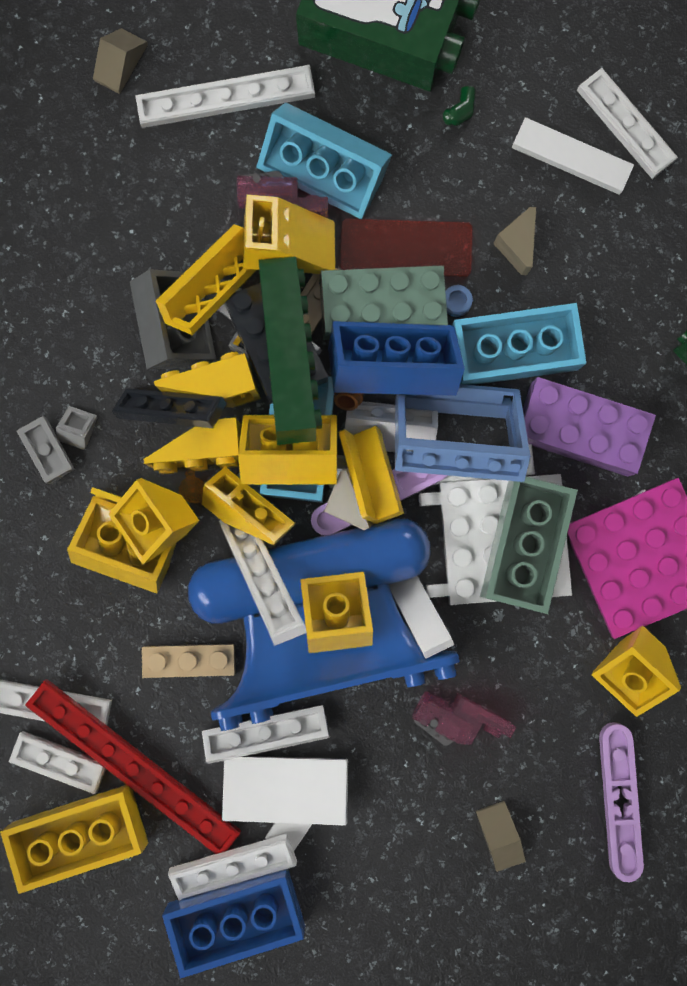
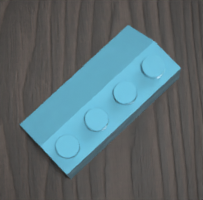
[256,102,392,220]

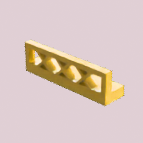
[156,224,256,335]

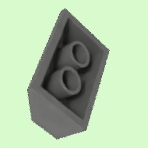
[130,269,216,370]

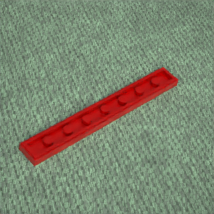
[25,679,241,854]

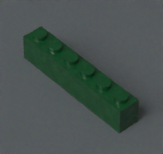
[259,257,322,445]

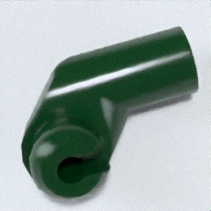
[443,86,476,126]

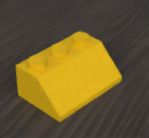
[238,415,337,485]
[67,496,176,593]

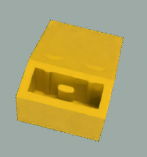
[243,195,335,274]
[154,352,261,408]
[144,417,242,474]

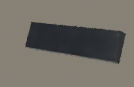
[112,388,227,429]

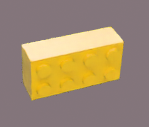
[0,785,148,894]

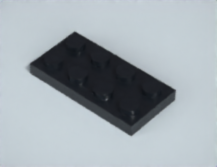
[224,283,328,404]

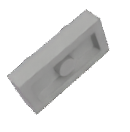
[17,416,75,484]

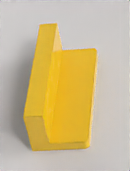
[339,426,404,524]

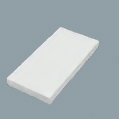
[222,756,348,825]

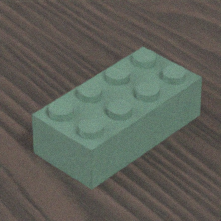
[319,266,448,340]
[480,477,578,614]

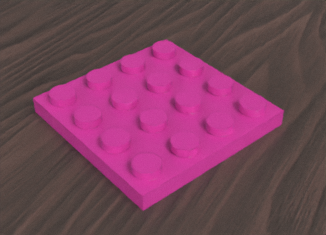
[567,478,687,639]

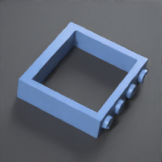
[395,384,531,482]

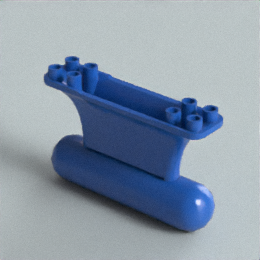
[188,519,460,731]

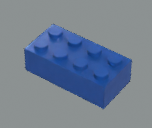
[328,321,465,396]
[162,869,305,979]

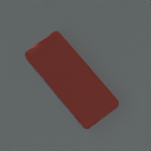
[340,219,472,277]

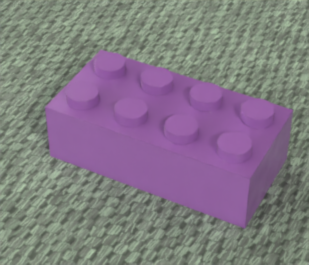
[523,377,656,477]

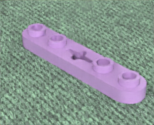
[311,469,448,535]
[599,722,644,882]

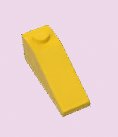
[202,467,295,545]

